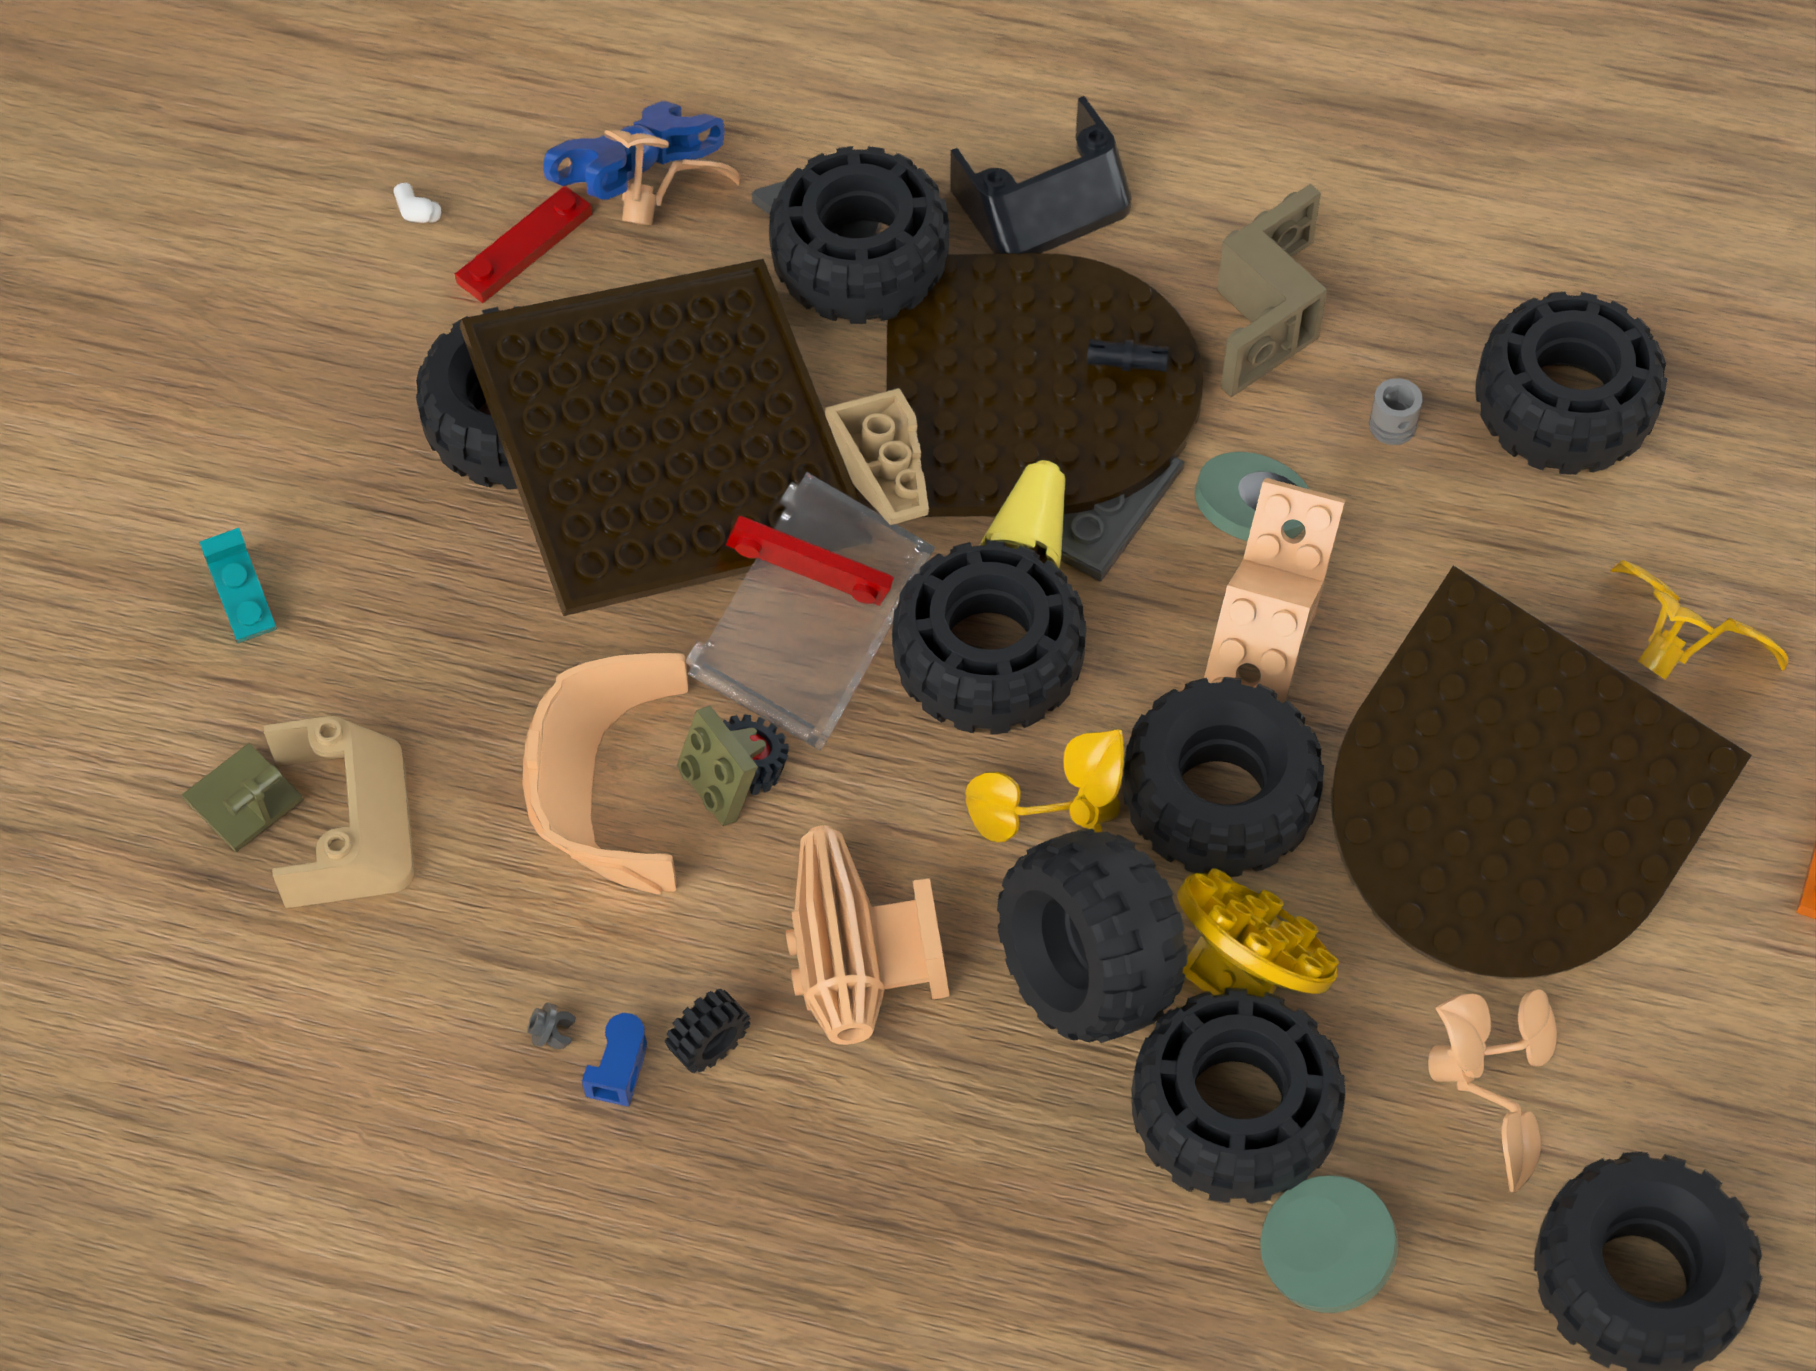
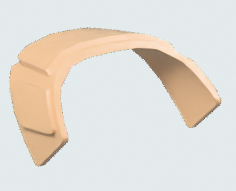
[522,653,689,894]

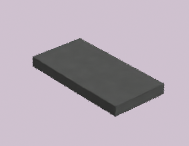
[1061,457,1184,582]

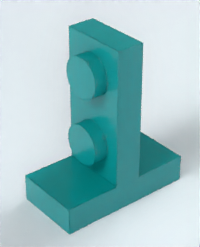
[199,528,277,643]

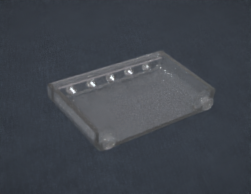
[685,472,935,751]

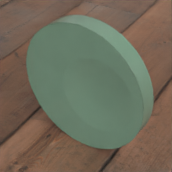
[1260,1176,1398,1313]

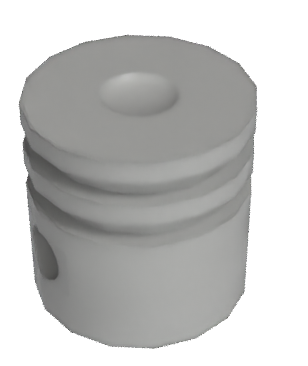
[1369,378,1423,445]

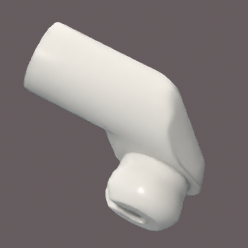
[393,183,441,223]

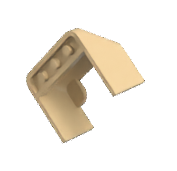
[264,716,414,908]

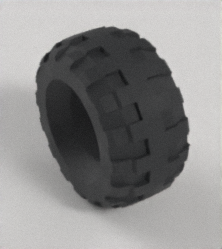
[769,146,949,324]
[1475,291,1668,475]
[416,306,521,489]
[892,540,1086,735]
[1122,677,1324,877]
[997,829,1187,1043]
[1131,988,1346,1204]
[1534,1152,1763,1371]

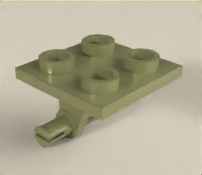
[182,743,304,852]

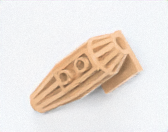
[786,825,950,1045]

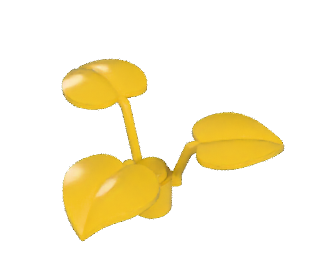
[1611,560,1789,680]
[965,729,1124,843]

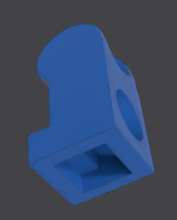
[582,1013,647,1107]

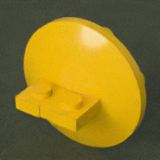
[1177,868,1339,997]

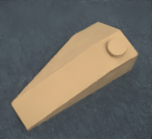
[825,388,929,525]

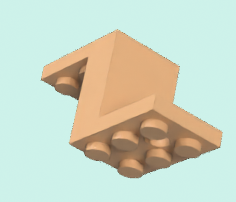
[1204,478,1346,703]

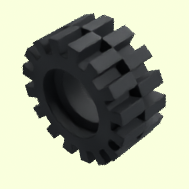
[665,989,751,1073]

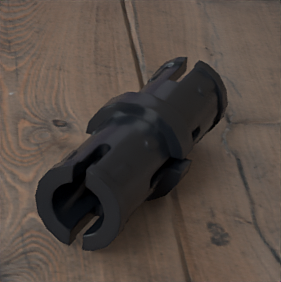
[1087,339,1169,372]

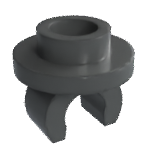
[527,1002,576,1049]

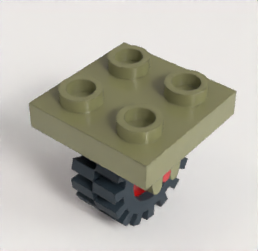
[677,706,789,826]

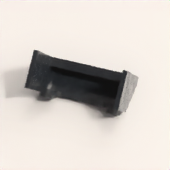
[950,96,1132,254]

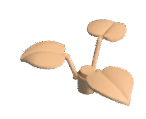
[568,130,740,226]
[1428,989,1557,1192]

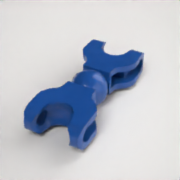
[543,101,725,200]

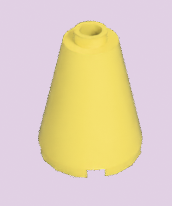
[980,460,1065,568]

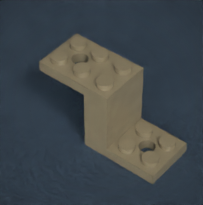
[1217,184,1327,397]

